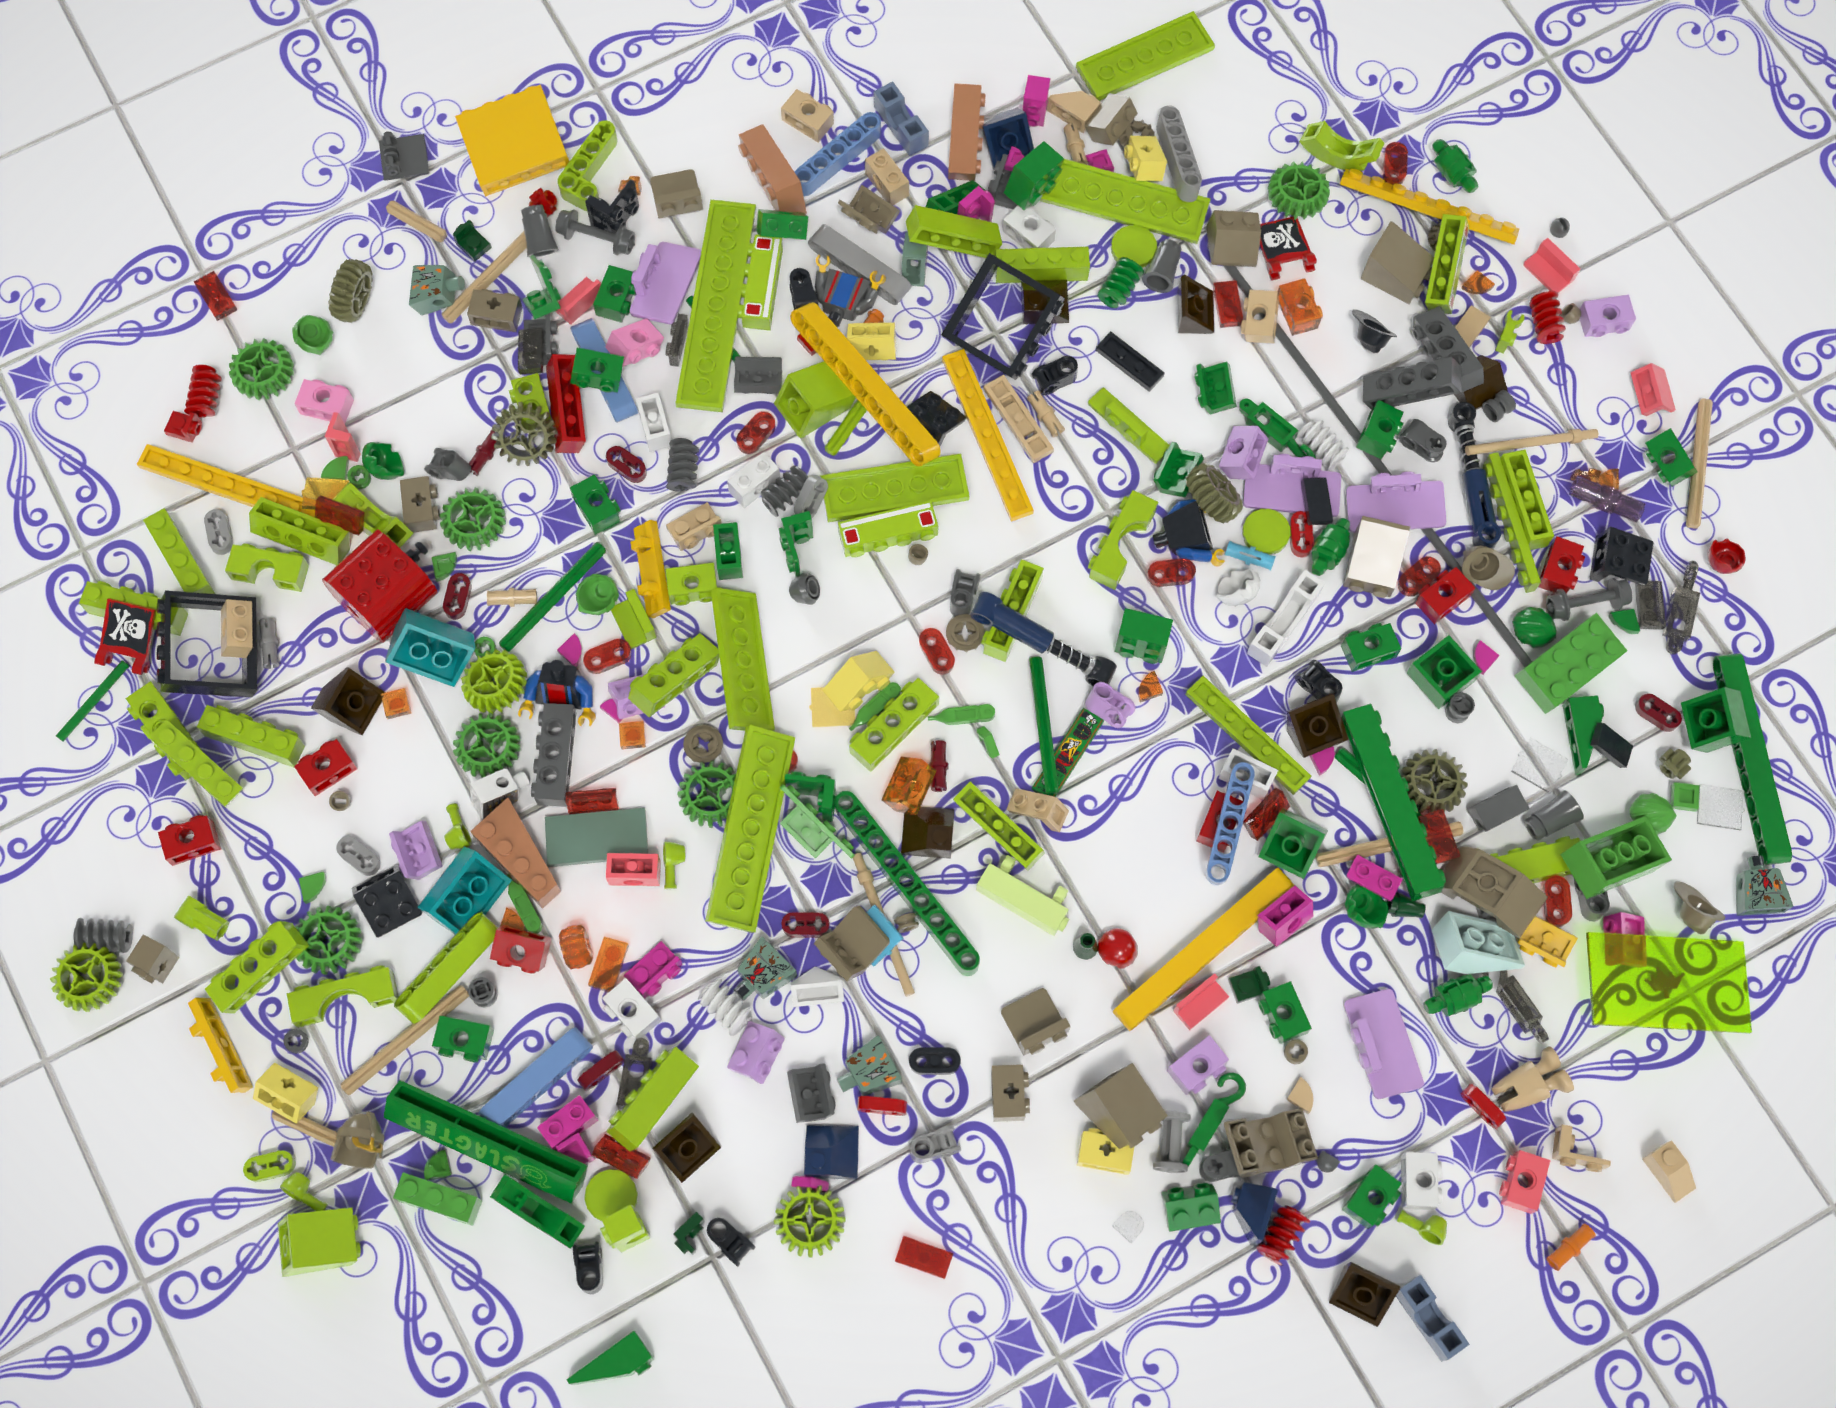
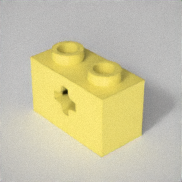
[1124,136,1167,181]
[847,322,896,361]
[253,1063,318,1124]
[1077,1128,1134,1175]

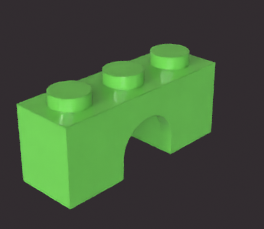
[393,1173,482,1226]

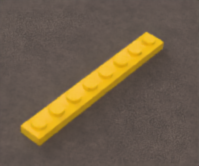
[1340,169,1520,245]
[942,349,1034,522]
[137,444,324,519]

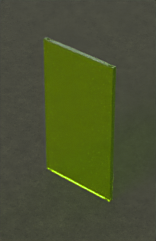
[1586,932,1752,1034]

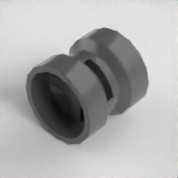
[1482,390,1516,422]
[1445,692,1475,724]
[468,977,498,1008]

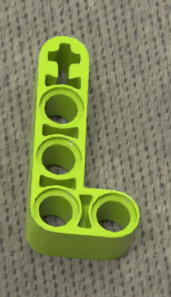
[557,120,618,211]

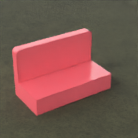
[1523,238,1580,293]
[555,276,601,325]
[1630,363,1676,416]
[325,412,361,462]
[1173,973,1229,1031]

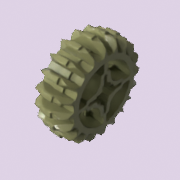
[328,259,373,323]
[491,402,557,467]
[1186,463,1243,524]
[1401,749,1468,816]

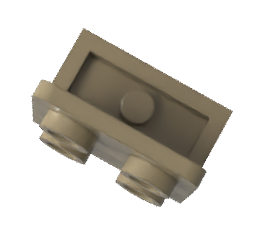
[650,169,703,219]
[838,185,900,234]
[814,906,890,982]
[1001,988,1071,1056]

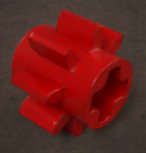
[529,188,557,217]

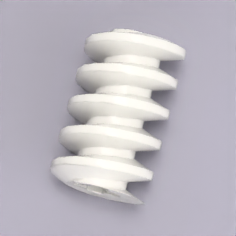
[1297,420,1349,471]
[697,978,752,1036]

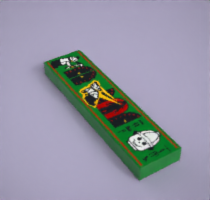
[1032,708,1104,797]

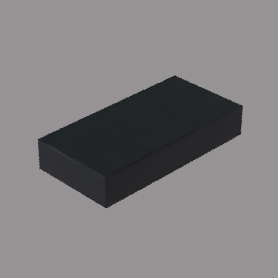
[1301,478,1333,525]
[1590,723,1633,768]

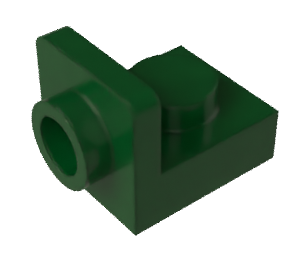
[453,220,492,262]
[1228,966,1271,1004]
[673,1211,705,1255]

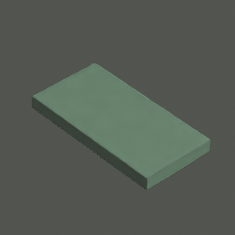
[545,808,649,867]

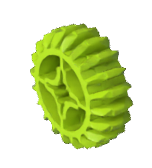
[461,649,528,714]
[50,942,123,1012]
[774,1185,846,1258]

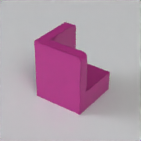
[556,1133,595,1165]

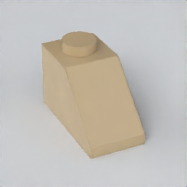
[1047,91,1101,134]
[1642,1140,1696,1203]

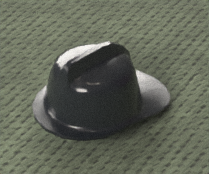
[1352,309,1397,353]

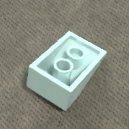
[1432,911,1525,974]

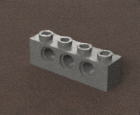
[1412,306,1484,394]
[1363,357,1462,410]
[531,703,577,807]

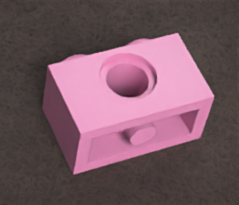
[605,318,664,367]
[294,379,354,424]

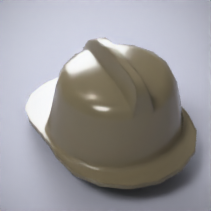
[1462,545,1515,590]
[1673,881,1725,934]

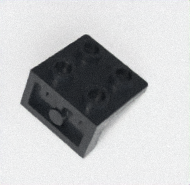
[585,179,639,234]
[907,391,966,446]
[1589,527,1654,586]
[351,864,422,938]

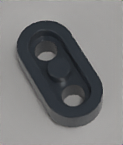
[909,1047,961,1075]

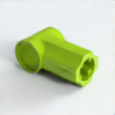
[174,896,229,941]

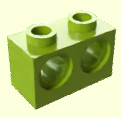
[508,373,551,424]

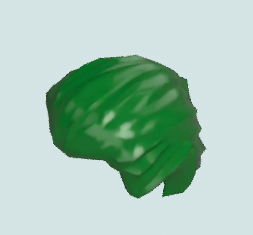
[362,442,404,480]
[1512,607,1557,648]
[1345,884,1388,929]

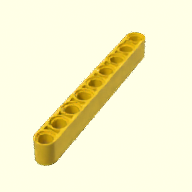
[790,302,941,467]
[1112,867,1296,1031]

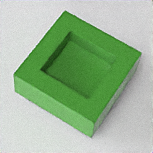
[1671,782,1700,812]

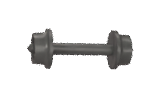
[555,209,635,256]
[1546,578,1632,621]

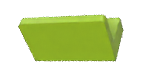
[611,589,657,649]

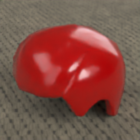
[1708,538,1746,574]
[1098,928,1138,969]

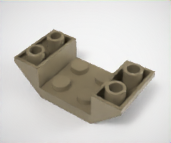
[1441,846,1548,939]
[1223,1108,1318,1178]

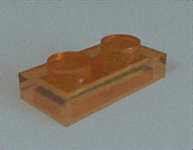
[588,936,629,992]

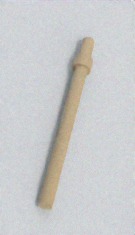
[1465,429,1599,455]
[853,853,915,997]

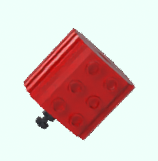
[322,529,438,643]

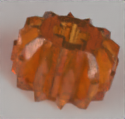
[559,925,593,970]

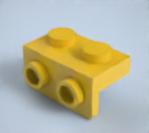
[1516,916,1578,968]

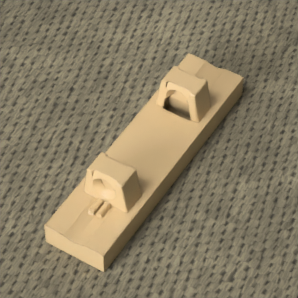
[984,375,1054,464]

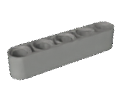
[1156,105,1202,202]
[808,224,911,305]

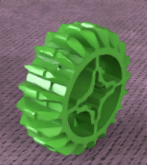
[1268,161,1330,220]
[229,338,294,401]
[440,487,506,552]
[453,712,521,778]
[677,761,736,828]
[296,905,362,975]

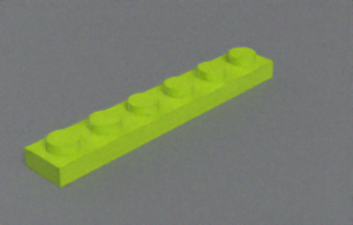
[1483,452,1541,593]
[1185,676,1312,795]

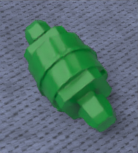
[1432,139,1479,193]
[1312,518,1350,576]
[1424,974,1493,1017]

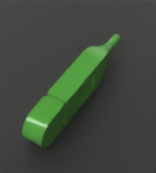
[849,682,901,731]
[928,704,995,725]
[506,874,543,934]

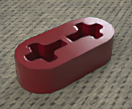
[606,446,647,483]
[443,573,472,620]
[1635,694,1682,732]
[781,912,830,938]
[577,1050,625,1091]

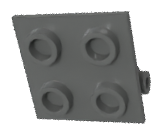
[379,131,429,181]

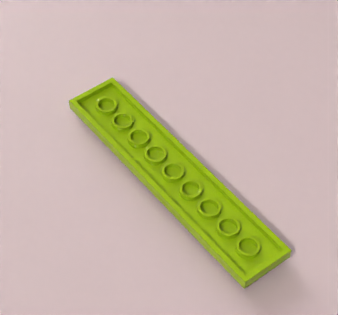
[675,199,756,413]

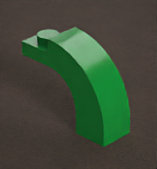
[490,1174,585,1249]

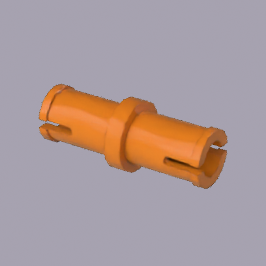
[1546,1223,1596,1271]

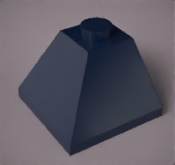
[982,107,1034,170]
[804,1125,859,1180]
[1231,1182,1278,1247]

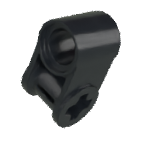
[789,268,819,310]
[1031,356,1078,396]
[1295,659,1343,702]
[707,1218,756,1267]
[572,1240,604,1295]

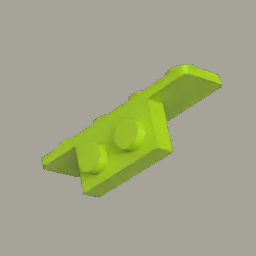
[1088,388,1170,464]

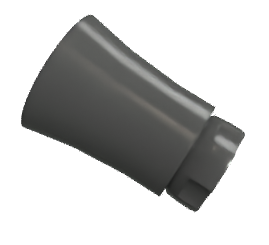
[521,205,559,258]
[1142,239,1182,293]
[1524,790,1584,841]

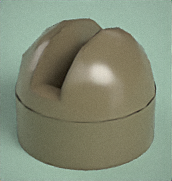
[1560,303,1581,324]
[908,544,928,565]
[329,791,351,811]

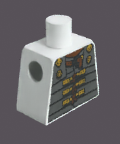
[470,769,530,820]

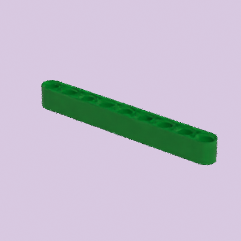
[1713,653,1792,865]
[835,791,980,976]

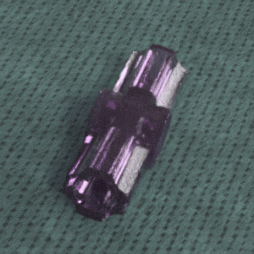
[1569,476,1645,522]

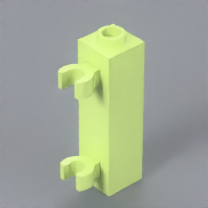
[976,855,1070,936]

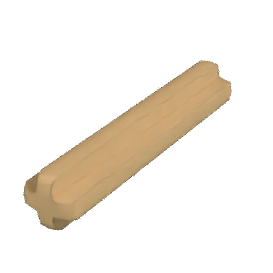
[386,201,447,242]
[271,1111,337,1147]

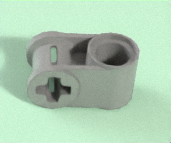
[909,1125,962,1164]

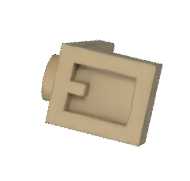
[1007,789,1069,833]
[1552,1124,1611,1172]

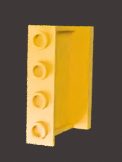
[455,84,570,197]

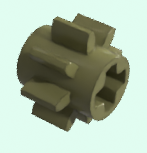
[1659,748,1692,779]

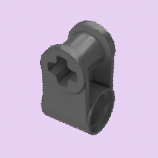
[1399,419,1447,463]
[424,448,471,481]
[950,569,981,617]
[1574,879,1610,922]
[1199,1149,1239,1182]

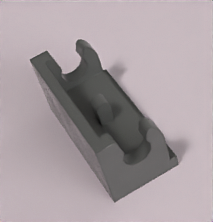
[1466,785,1530,832]

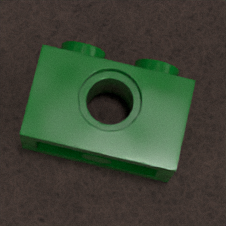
[756,209,809,240]
[593,265,636,323]
[570,347,624,393]
[1356,400,1404,459]
[1644,428,1697,487]
[569,474,621,535]
[713,522,743,580]
[1341,623,1401,672]
[1258,981,1312,1044]
[432,1016,494,1063]
[1342,1164,1402,1229]

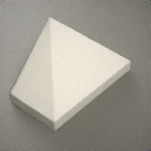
[791,967,844,1007]

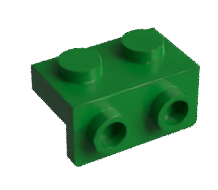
[1194,361,1237,415]
[1154,441,1204,498]
[1161,1182,1221,1232]

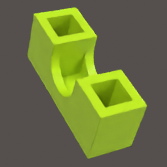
[225,543,309,592]
[600,1205,650,1253]

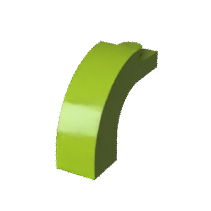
[1299,121,1385,171]
[332,483,413,548]

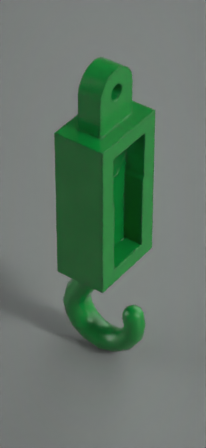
[1239,398,1316,459]
[1182,1072,1246,1167]

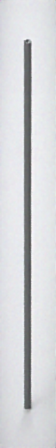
[1223,265,1532,667]

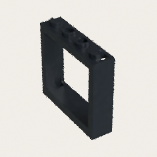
[941,253,1064,380]
[156,590,257,698]

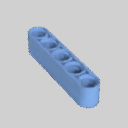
[794,112,881,196]
[570,318,638,423]
[1205,762,1255,886]
[479,1027,593,1128]

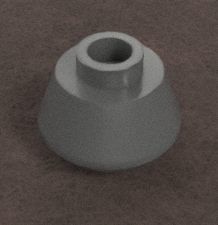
[789,572,820,605]

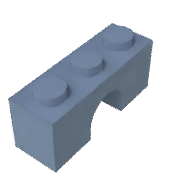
[874,81,929,157]
[1396,1275,1470,1362]

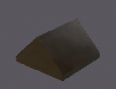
[1177,274,1214,334]
[1454,355,1508,410]
[1286,694,1349,758]
[652,1113,722,1183]
[1329,1262,1401,1327]

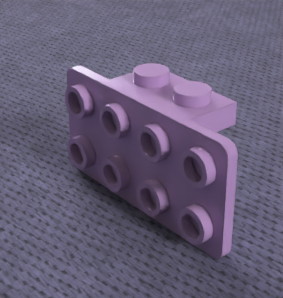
[630,242,701,324]
[1243,454,1341,517]
[1346,471,1447,533]
[1344,989,1424,1100]

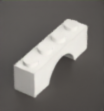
[1247,570,1325,667]

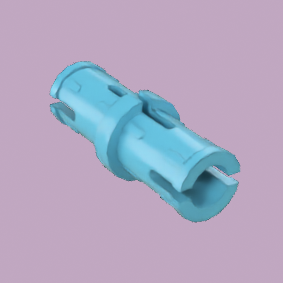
[1225,541,1276,571]

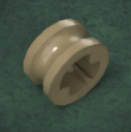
[894,913,919,933]
[1284,1040,1308,1064]

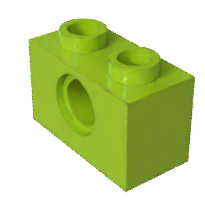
[665,562,717,606]

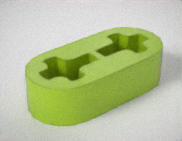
[243,1150,296,1182]

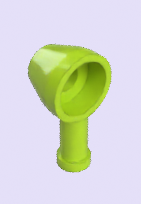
[444,803,472,850]
[663,842,685,889]
[280,1172,328,1211]
[1397,1210,1447,1245]

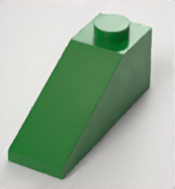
[925,180,985,214]
[1562,695,1604,776]
[566,1331,655,1386]

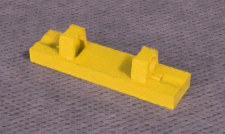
[630,519,671,619]
[188,997,253,1093]

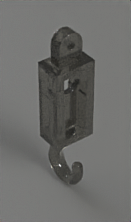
[1662,560,1700,655]
[1480,970,1549,1044]
[616,1038,653,1109]

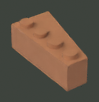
[948,83,986,181]
[738,124,807,214]
[470,798,561,909]

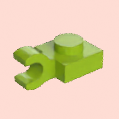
[1495,310,1525,354]

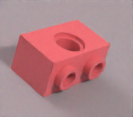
[606,853,661,886]
[1499,1150,1551,1214]

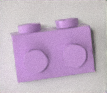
[389,821,443,880]
[726,1021,785,1084]

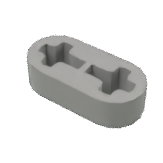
[794,475,828,518]
[204,509,233,555]
[336,836,380,876]

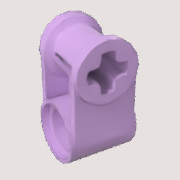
[1085,682,1136,728]

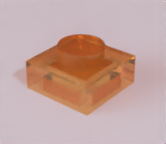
[381,688,412,720]
[619,721,646,750]

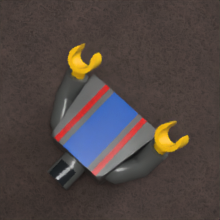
[815,254,886,327]

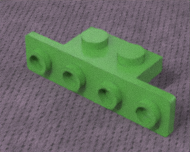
[779,784,855,859]

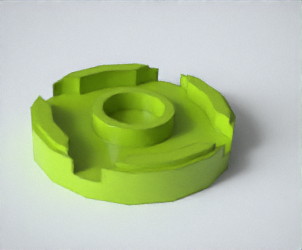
[1111,225,1157,268]
[1242,509,1291,554]
[584,1169,638,1222]

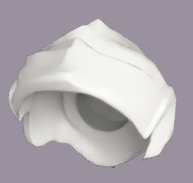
[1216,568,1261,607]

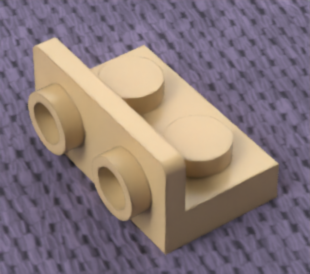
[666,502,722,551]

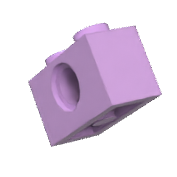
[1580,294,1636,337]
[1219,426,1268,479]
[1167,1035,1229,1095]

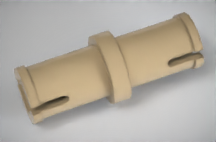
[1063,123,1088,165]
[1027,390,1065,437]
[487,588,537,607]

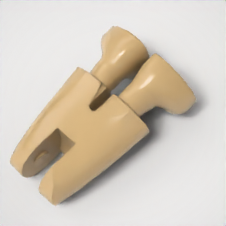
[1491,1046,1574,1112]

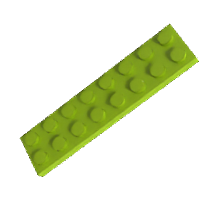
[1040,159,1211,244]
[705,724,796,933]

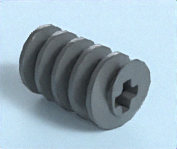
[666,438,699,492]
[761,466,808,517]
[73,918,133,953]

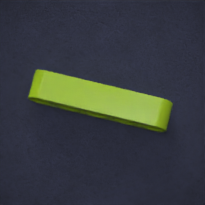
[394,912,498,1024]

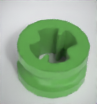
[347,465,371,489]
[474,636,497,657]

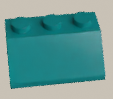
[385,608,475,687]
[418,846,512,935]

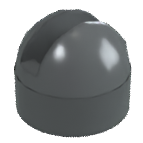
[1550,217,1570,238]
[1317,1150,1340,1173]

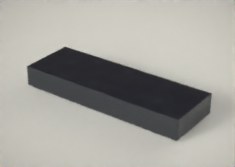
[1095,331,1165,392]

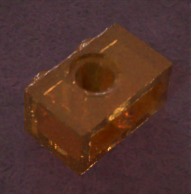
[1278,278,1323,336]
[881,756,936,815]

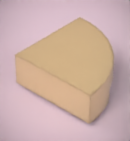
[1286,1077,1313,1114]

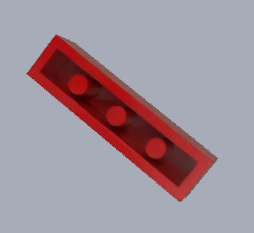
[546,354,586,453]

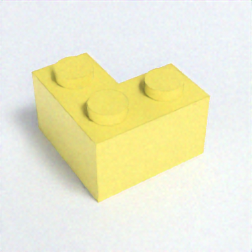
[822,651,895,712]

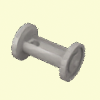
[1153,1111,1191,1173]

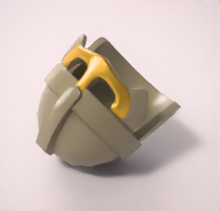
[330,1112,384,1169]

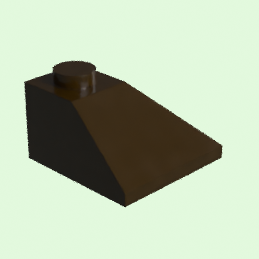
[1021,280,1069,324]
[311,667,387,736]
[901,806,955,859]

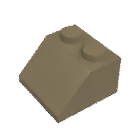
[1206,210,1261,267]

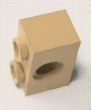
[781,89,834,143]
[865,148,909,205]
[1241,290,1280,344]
[221,599,252,658]

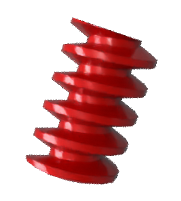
[1529,291,1566,344]
[184,364,222,418]
[1256,1205,1310,1266]

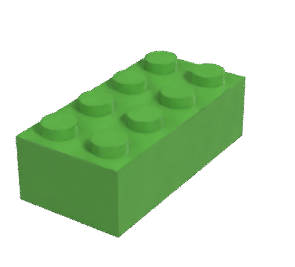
[1514,612,1628,714]
[1560,816,1672,899]

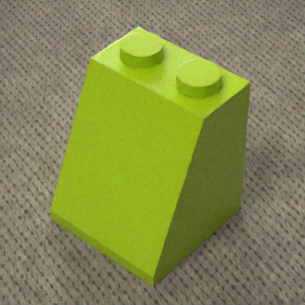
[774,361,856,439]
[277,1207,361,1277]

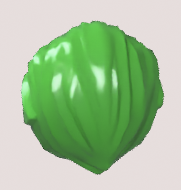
[292,315,334,355]
[576,574,619,615]
[1629,793,1677,835]

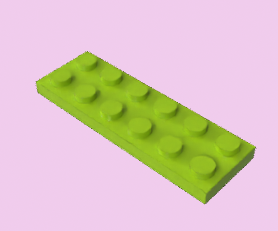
[1076,11,1215,101]
[820,454,970,523]
[711,587,775,731]

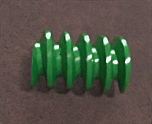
[1098,257,1144,309]

